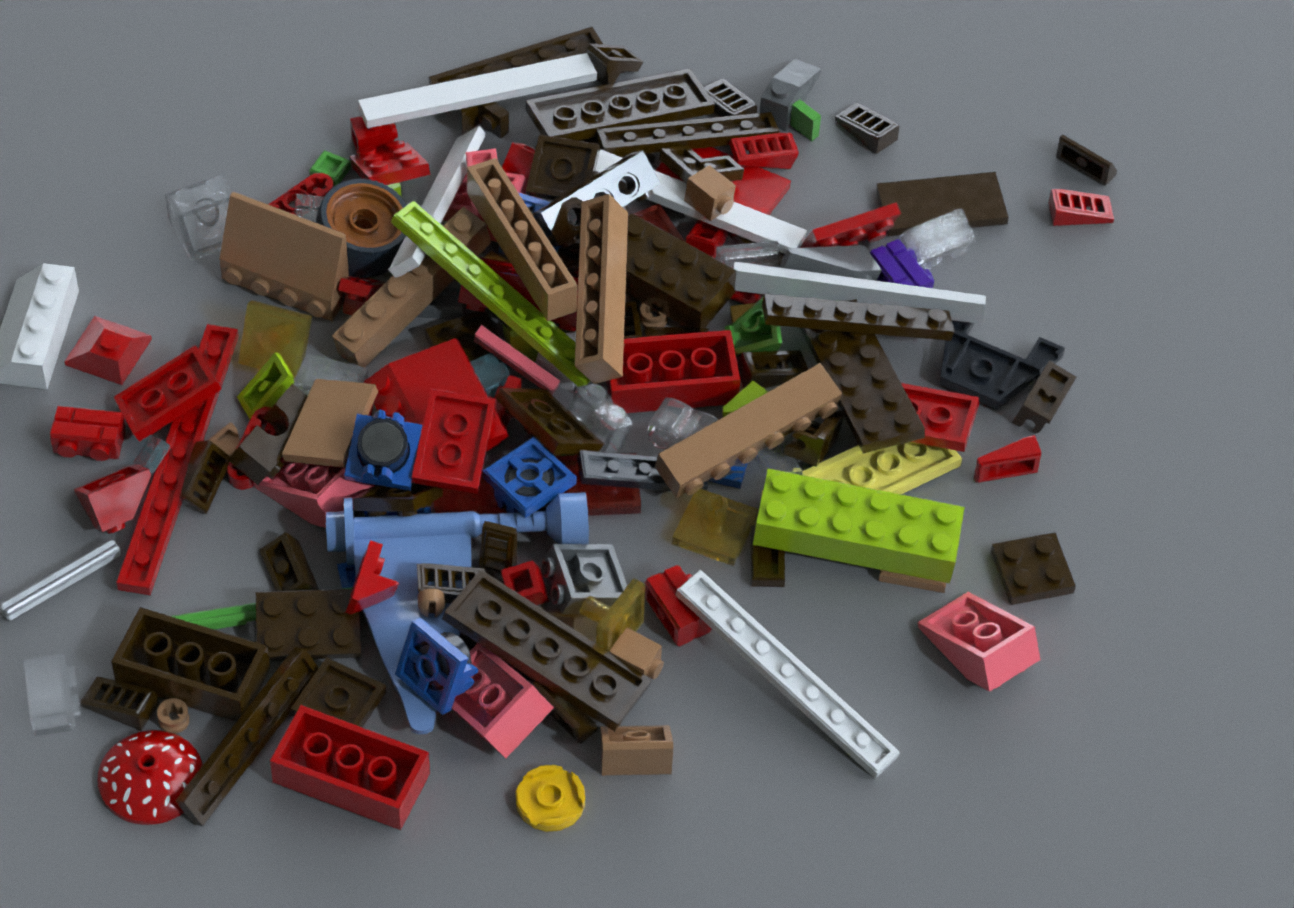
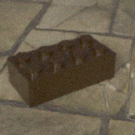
[625,213,736,333]
[111,607,270,722]

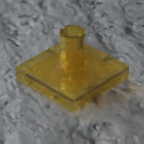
[238,300,312,379]
[672,489,758,566]
[580,578,645,652]

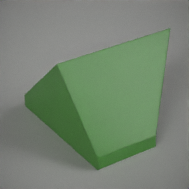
[725,292,782,357]

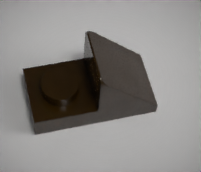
[587,44,643,85]
[461,102,509,139]

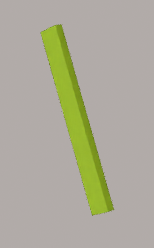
[391,201,590,389]

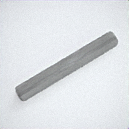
[0,539,121,621]

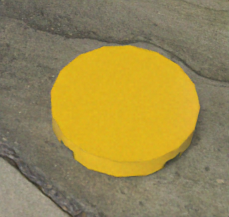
[515,765,585,832]

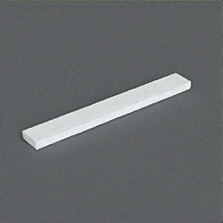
[358,53,597,128]
[388,126,486,278]
[594,149,807,254]
[733,262,986,324]
[676,570,900,778]

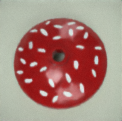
[97,730,203,825]

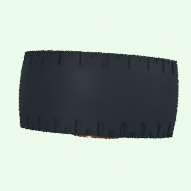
[315,179,407,278]

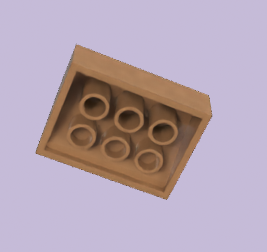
[219,192,349,322]

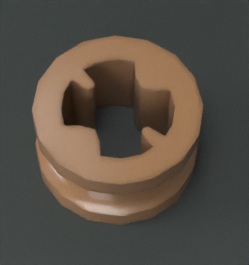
[640,303,668,327]
[157,698,190,734]

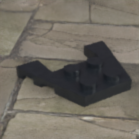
[939,320,1065,409]

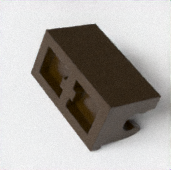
[1012,360,1077,434]
[783,410,844,467]

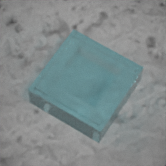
[133,435,170,473]

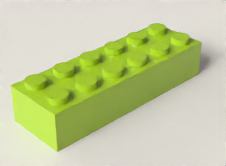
[753,469,965,583]

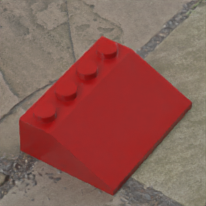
[363,338,509,452]

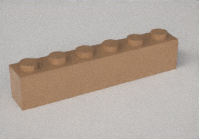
[467,158,578,321]
[575,194,628,384]
[332,207,491,371]
[655,363,842,498]

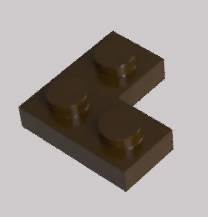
[659,145,744,184]

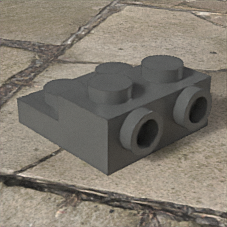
[541,544,632,614]

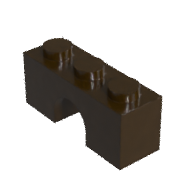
[228,383,308,485]

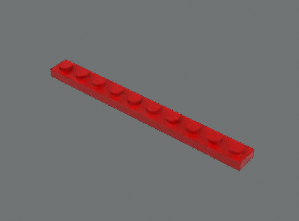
[116,324,239,596]

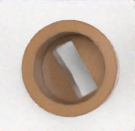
[417,589,445,617]

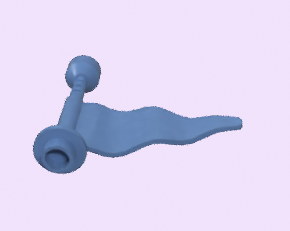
[326,492,589,734]

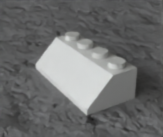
[0,263,79,389]

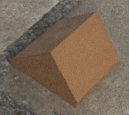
[600,725,673,776]

